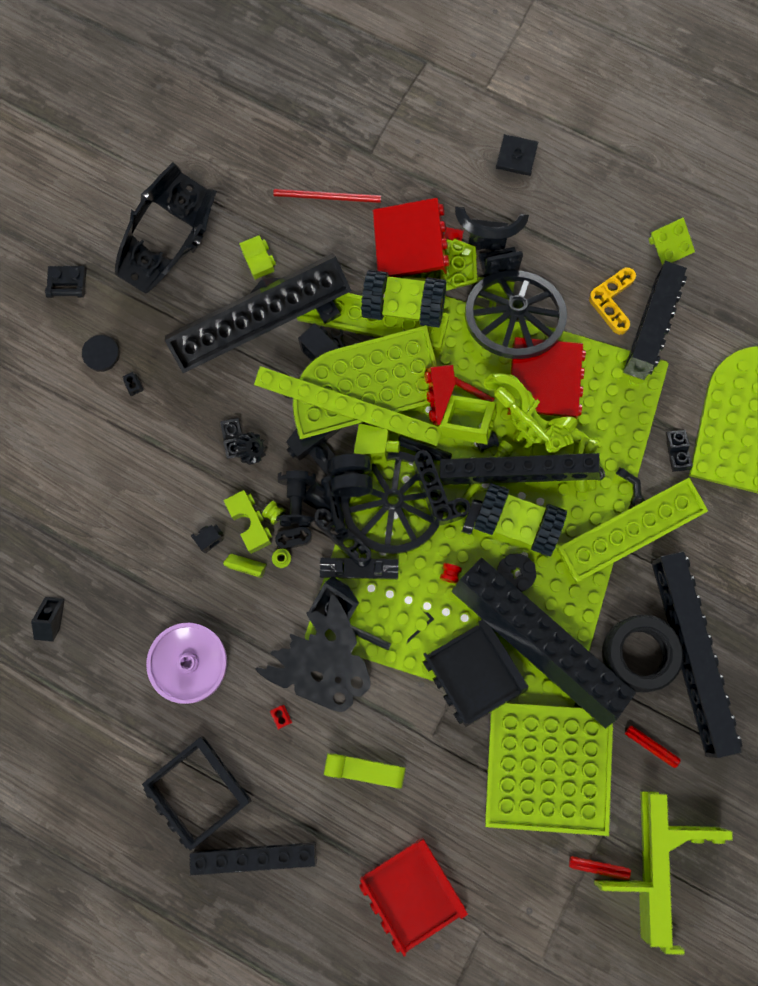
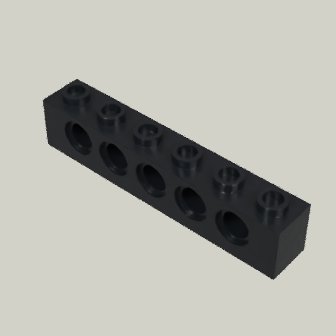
[190,842,317,876]

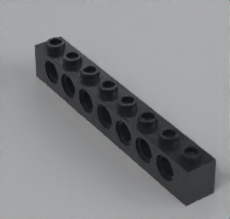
[440,453,600,485]

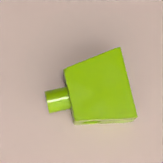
[354,424,400,464]

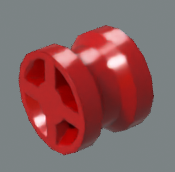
[440,563,462,584]

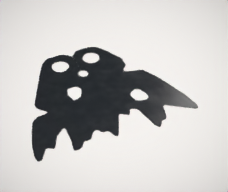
[256,594,371,712]

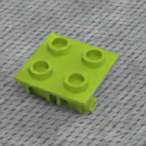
[649,217,695,265]

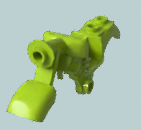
[484,373,600,493]

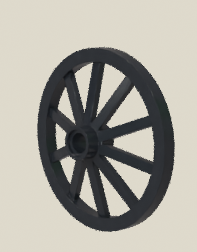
[465,270,567,359]
[341,451,444,554]

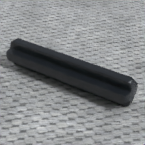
[398,435,452,461]

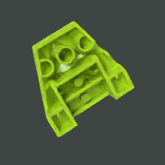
[401,239,477,291]

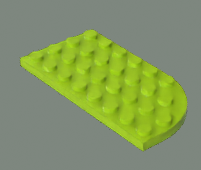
[292,325,437,439]
[689,346,758,493]

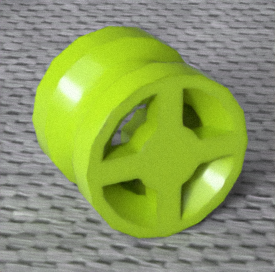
[262,501,286,525]

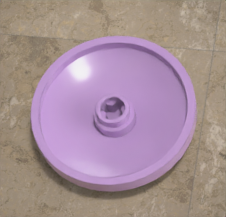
[146,623,227,704]

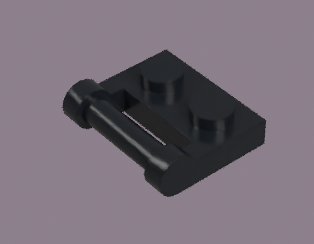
[45,266,86,298]

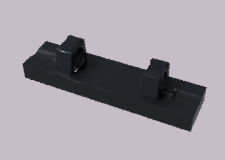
[320,558,398,580]

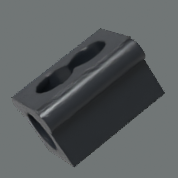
[122,372,144,396]

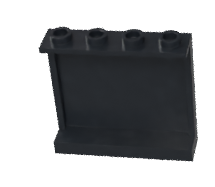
[422,619,529,727]

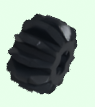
[234,432,267,465]

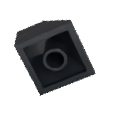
[308,576,359,632]

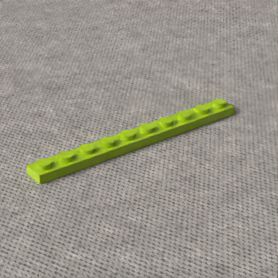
[254,366,442,446]

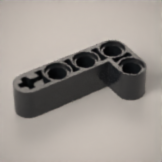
[413,450,470,526]

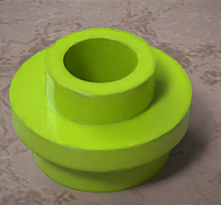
[272,549,291,568]

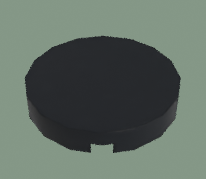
[82,335,120,372]

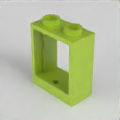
[439,395,497,445]

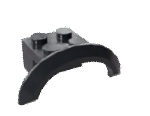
[455,206,529,251]

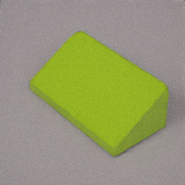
[223,554,266,578]

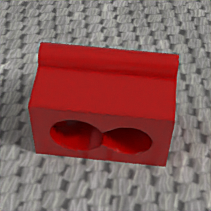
[270,705,292,730]

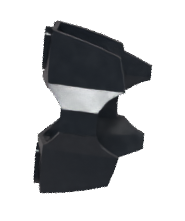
[115,162,217,294]

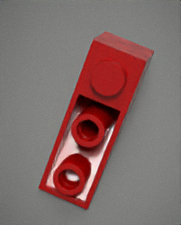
[424,365,455,425]

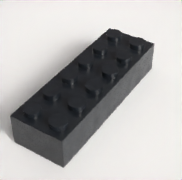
[623,260,687,380]

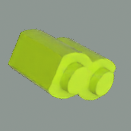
[239,235,276,280]

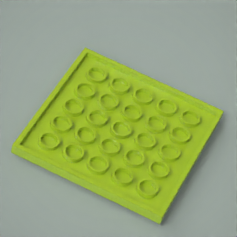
[485,703,613,836]

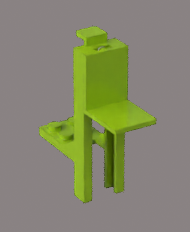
[594,791,732,955]

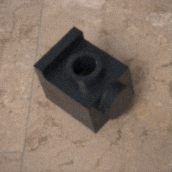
[190,524,223,553]

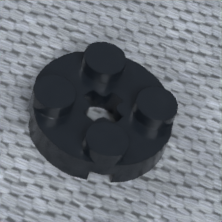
[497,553,536,592]

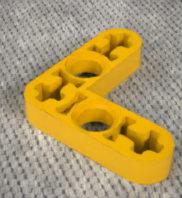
[589,268,636,335]

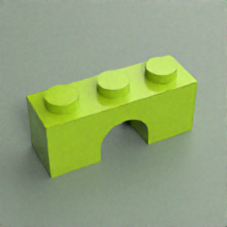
[223,490,272,554]

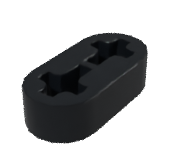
[462,498,483,535]
[275,527,312,549]

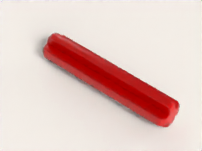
[625,726,681,768]
[569,856,631,880]

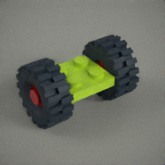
[361,270,446,328]
[474,483,567,557]

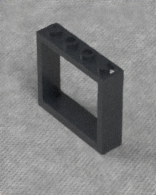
[142,736,252,851]

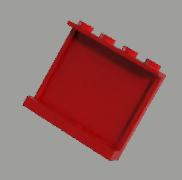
[373,198,450,277]
[507,337,586,419]
[359,837,468,956]

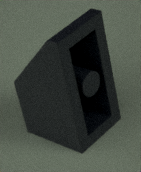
[31,597,64,642]

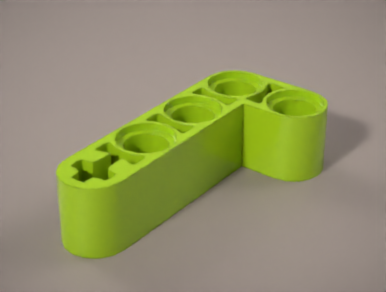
[323,753,406,789]

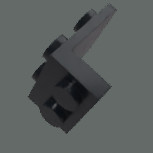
[479,247,523,277]

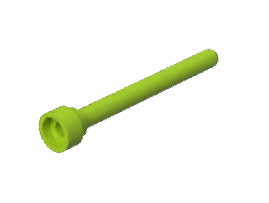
[455,440,515,512]

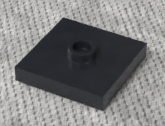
[496,134,539,176]

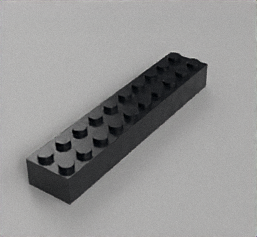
[164,253,352,373]
[651,551,742,758]
[451,557,636,729]

